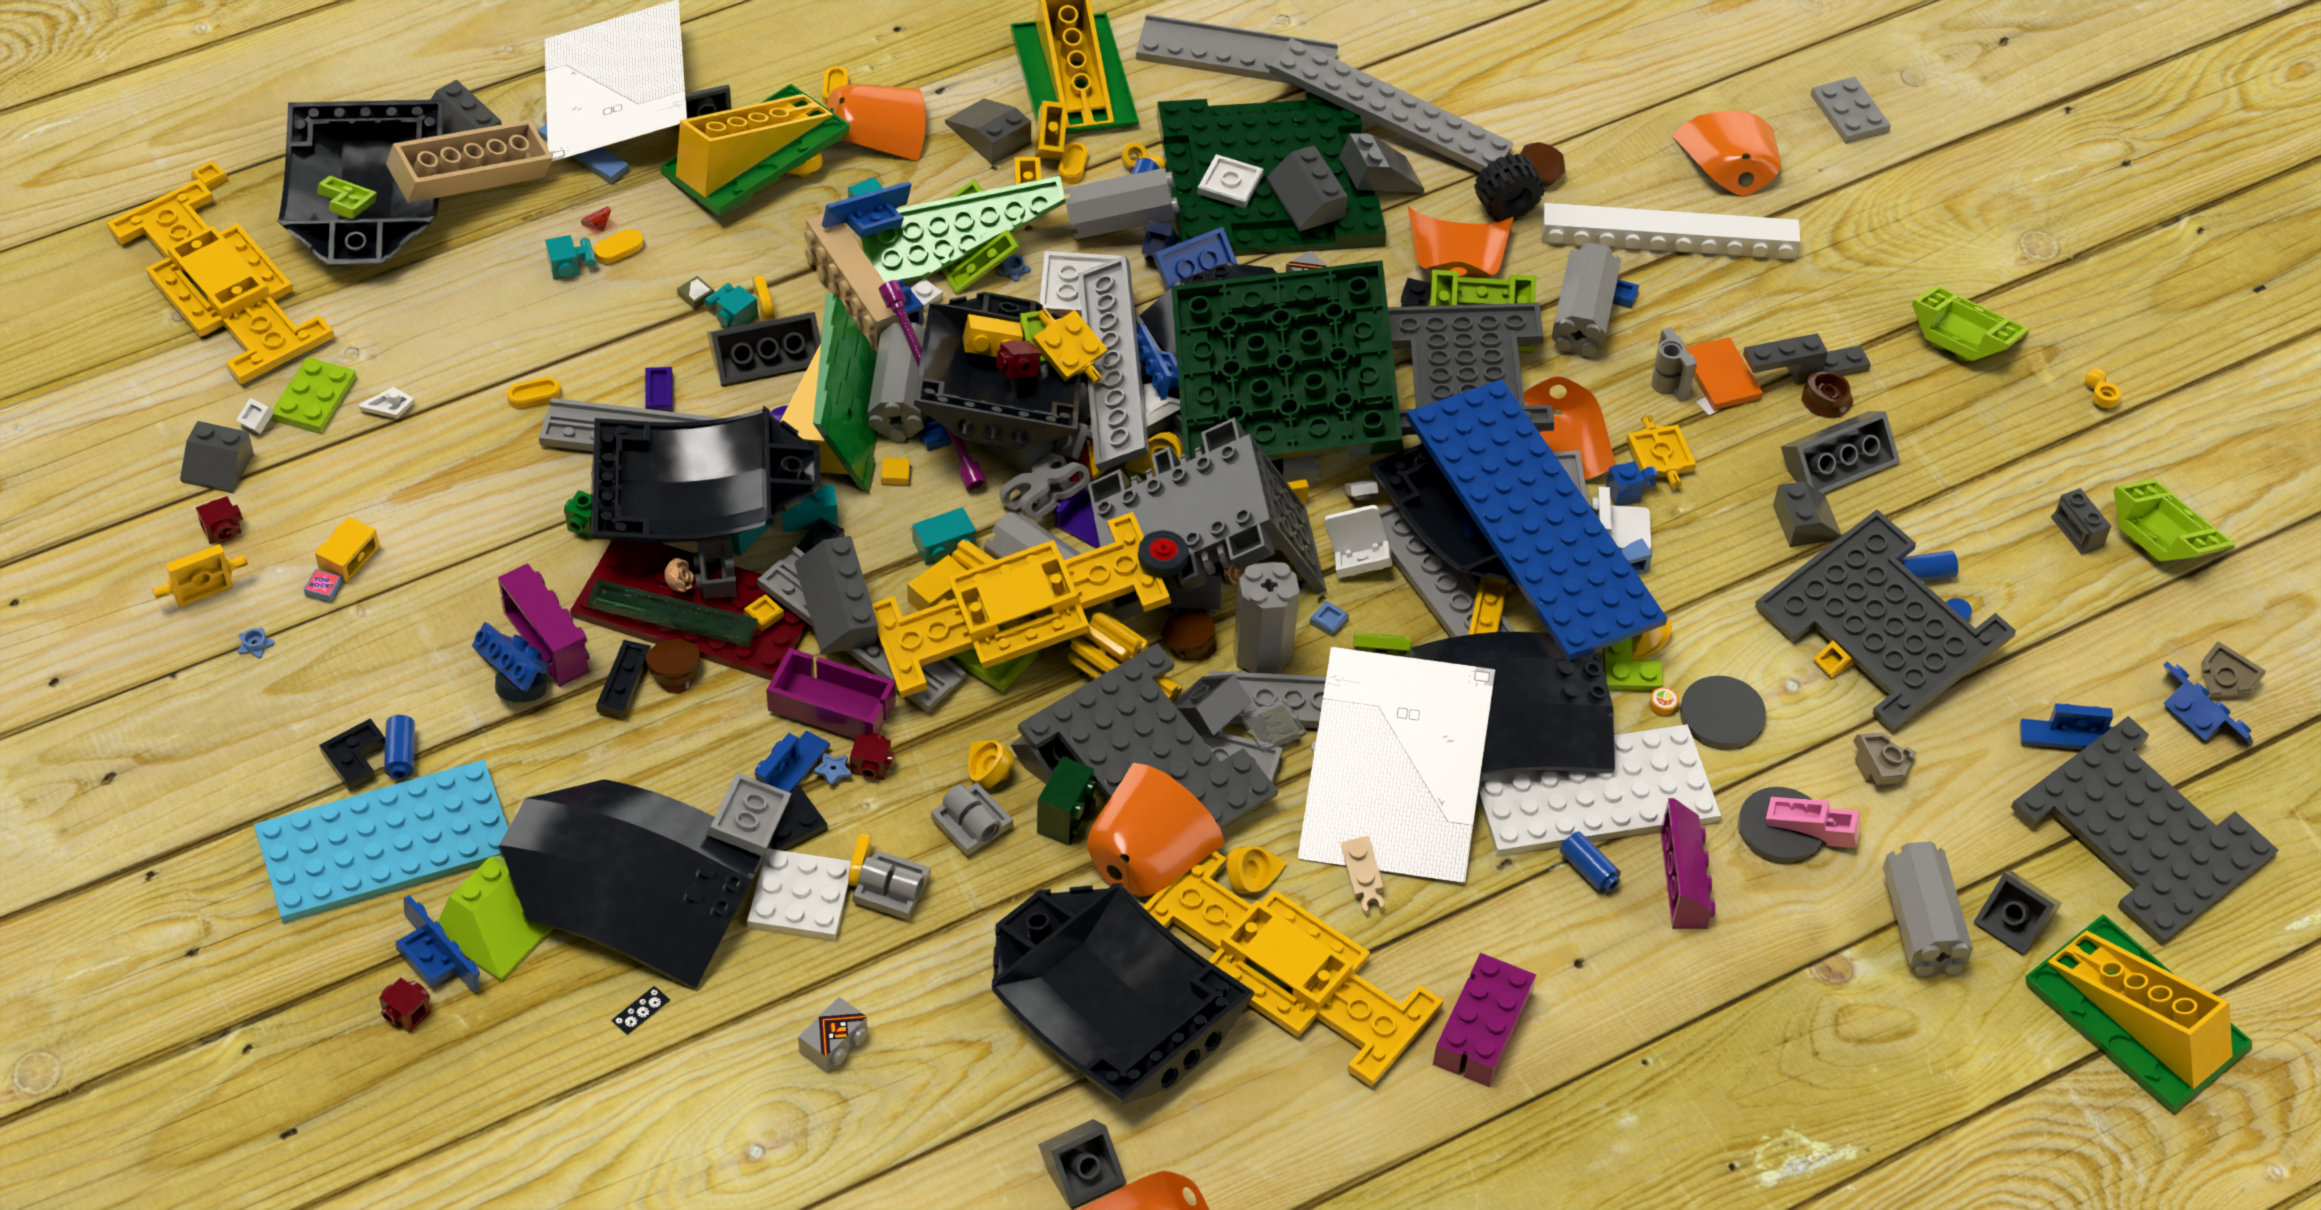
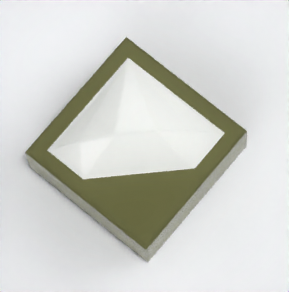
[677,276,714,309]

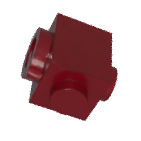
[996,340,1042,379]
[196,496,243,544]
[850,733,895,780]
[379,977,431,1033]

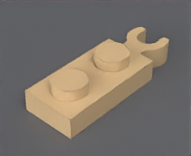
[1340,835,1385,916]

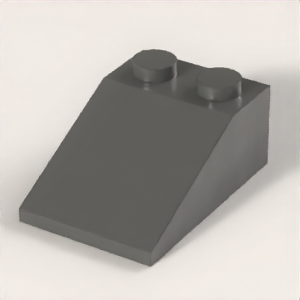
[945,98,1031,165]
[1339,133,1424,193]

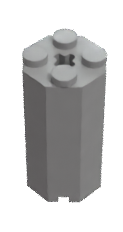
[1064,168,1180,240]
[1552,242,1621,356]
[868,323,926,442]
[984,512,1089,614]
[1233,562,1300,674]
[1883,842,1973,977]

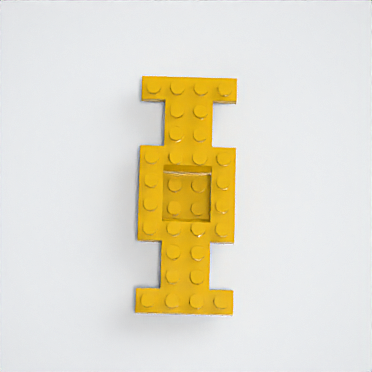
[107,179,335,385]
[872,512,1171,698]
[1143,851,1444,1087]

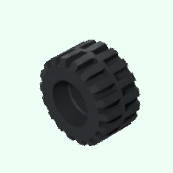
[1474,154,1545,221]

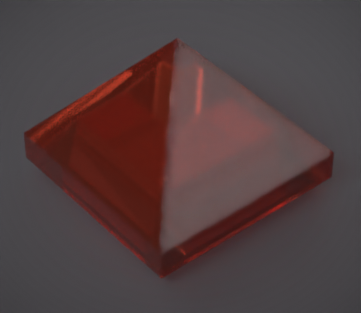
[580,206,611,231]

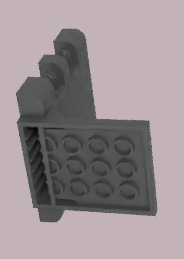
[1088,417,1327,621]

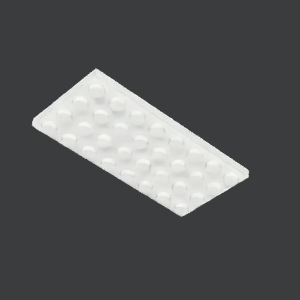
[1477,724,1721,856]

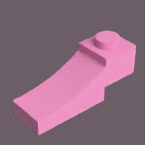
[1766,797,1861,848]

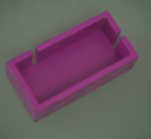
[498,563,590,687]
[766,648,896,739]
[1433,953,1536,1087]

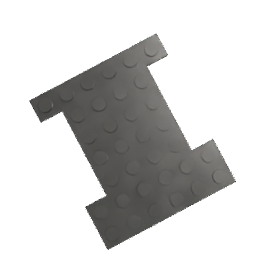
[1388,303,1554,436]
[1755,509,2016,732]
[1018,643,1279,863]
[2011,716,2279,946]

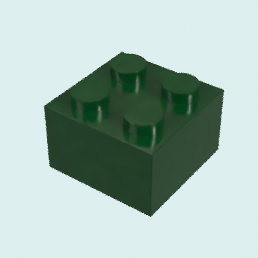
[1037,756,1097,846]

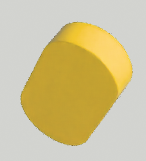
[822,66,849,105]
[1058,142,1088,184]
[594,229,644,264]
[752,275,774,321]
[507,377,561,409]
[848,833,872,887]

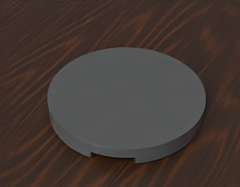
[1680,676,1766,749]
[1738,787,1823,864]

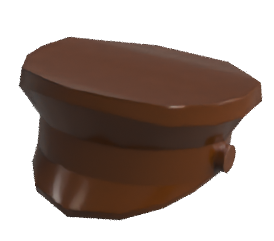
[1520,142,1565,187]
[1801,371,1853,417]
[1161,608,1216,660]
[646,638,701,694]

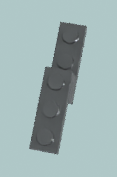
[1743,333,1871,385]

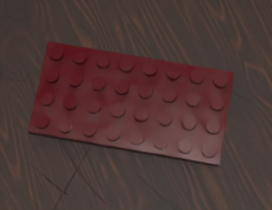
[570,540,809,680]

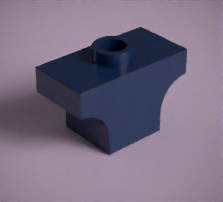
[1141,220,1179,261]

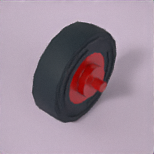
[1138,530,1189,578]
[495,672,547,702]

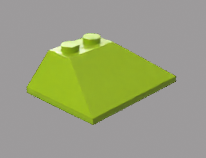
[942,179,1020,294]
[1430,270,1537,353]
[1912,285,2029,361]
[2113,479,2236,562]
[438,855,554,982]

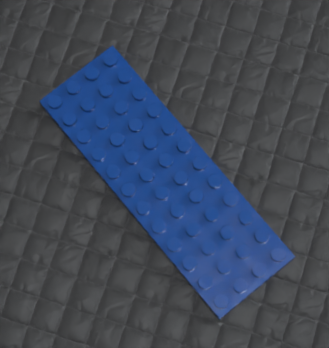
[1406,379,1667,661]

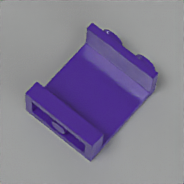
[1054,478,1100,549]

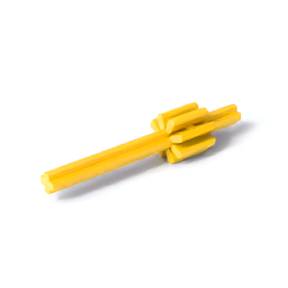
[952,540,1182,702]

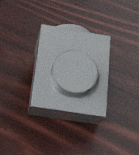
[1053,422,1093,460]

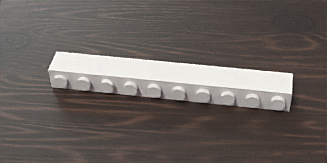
[1541,203,1800,260]

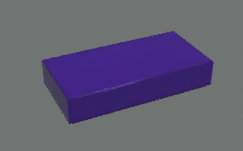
[645,367,673,412]

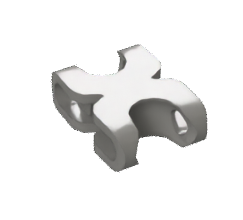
[1000,453,1090,519]

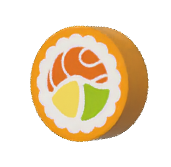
[1649,687,1679,716]

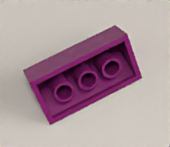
[1660,798,1715,929]

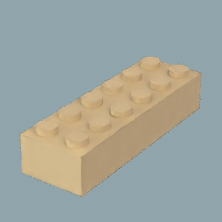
[386,120,553,203]
[804,213,901,353]

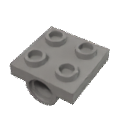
[1651,327,1697,402]
[931,783,1013,856]
[853,850,931,920]

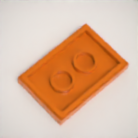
[1686,337,1763,411]

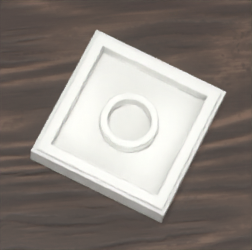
[1197,154,1264,208]

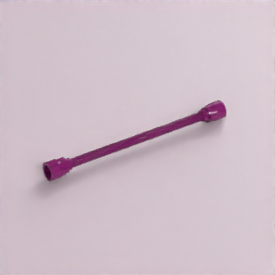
[878,280,986,490]

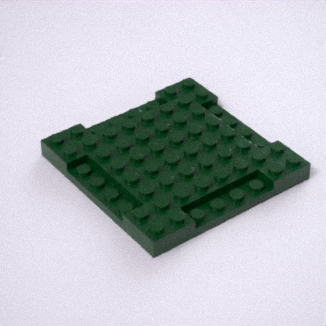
[1157,93,1386,256]
[1171,260,1404,461]

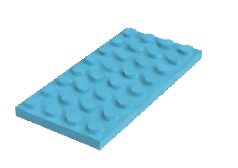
[254,759,508,923]

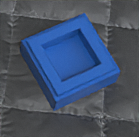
[1612,279,1639,309]
[918,421,952,451]

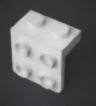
[1591,487,1651,550]
[1324,505,1392,578]

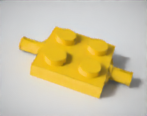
[1032,308,1108,384]
[1626,414,1696,489]
[152,544,248,607]

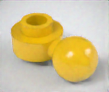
[1121,142,1166,169]
[2085,369,2121,408]

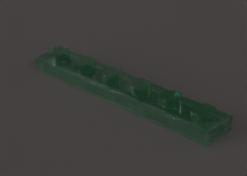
[587,579,758,647]

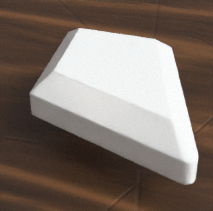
[359,387,415,419]

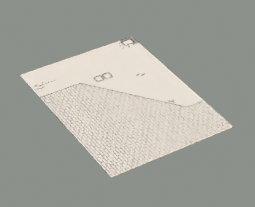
[545,0,687,161]
[1298,647,1495,883]

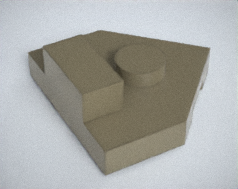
[2201,641,2266,700]
[1853,733,1917,785]

